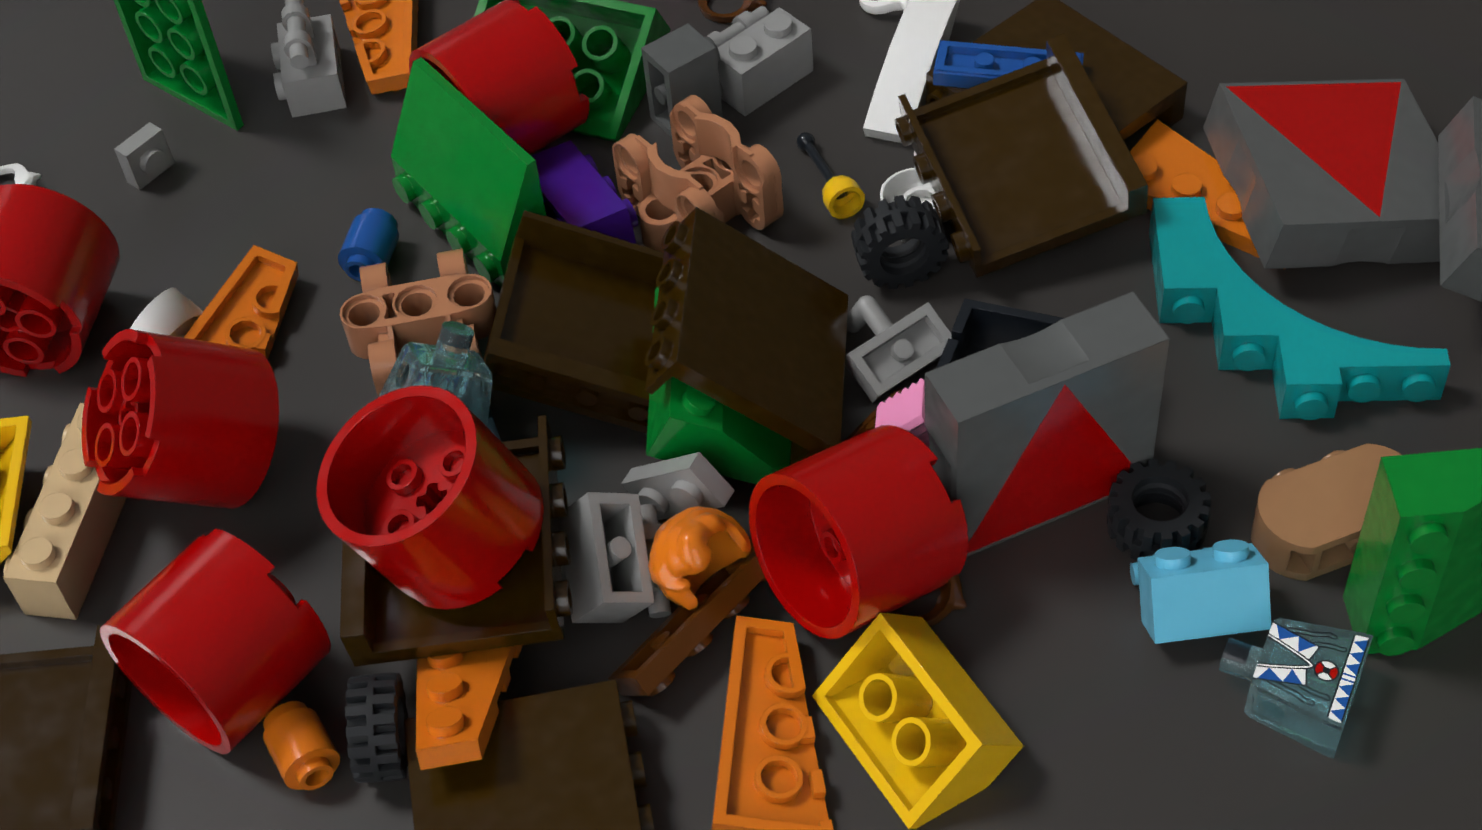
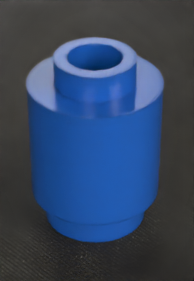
[338,208,399,282]

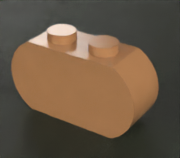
[1251,443,1402,581]

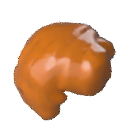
[648,506,752,610]

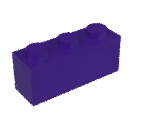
[532,140,638,244]

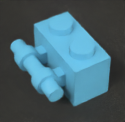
[1130,539,1271,644]

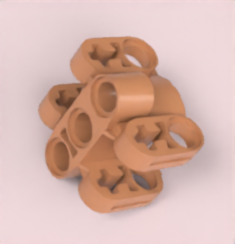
[612,95,784,253]
[339,248,496,405]

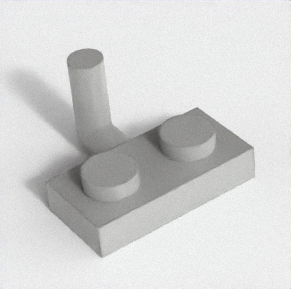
[845,295,951,403]
[621,452,735,520]

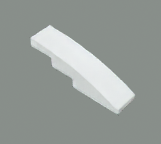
[863,0,960,143]

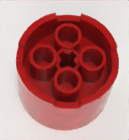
[409,0,589,155]
[0,184,120,377]
[82,329,279,509]
[316,385,544,609]
[749,425,968,639]
[100,528,331,754]

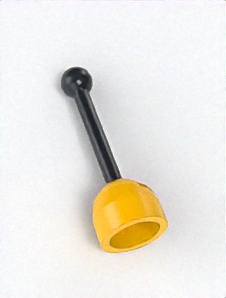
[796,132,865,219]

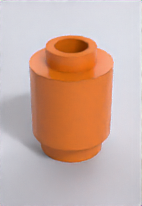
[263,701,340,790]

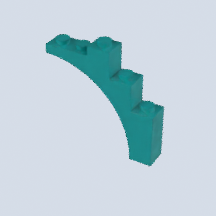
[1149,197,1451,420]

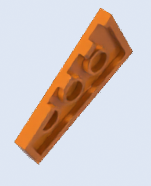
[339,0,418,95]
[1130,119,1286,269]
[184,245,299,360]
[711,615,834,830]
[416,645,523,770]

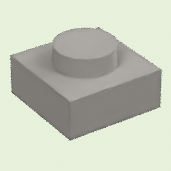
[114,122,175,190]

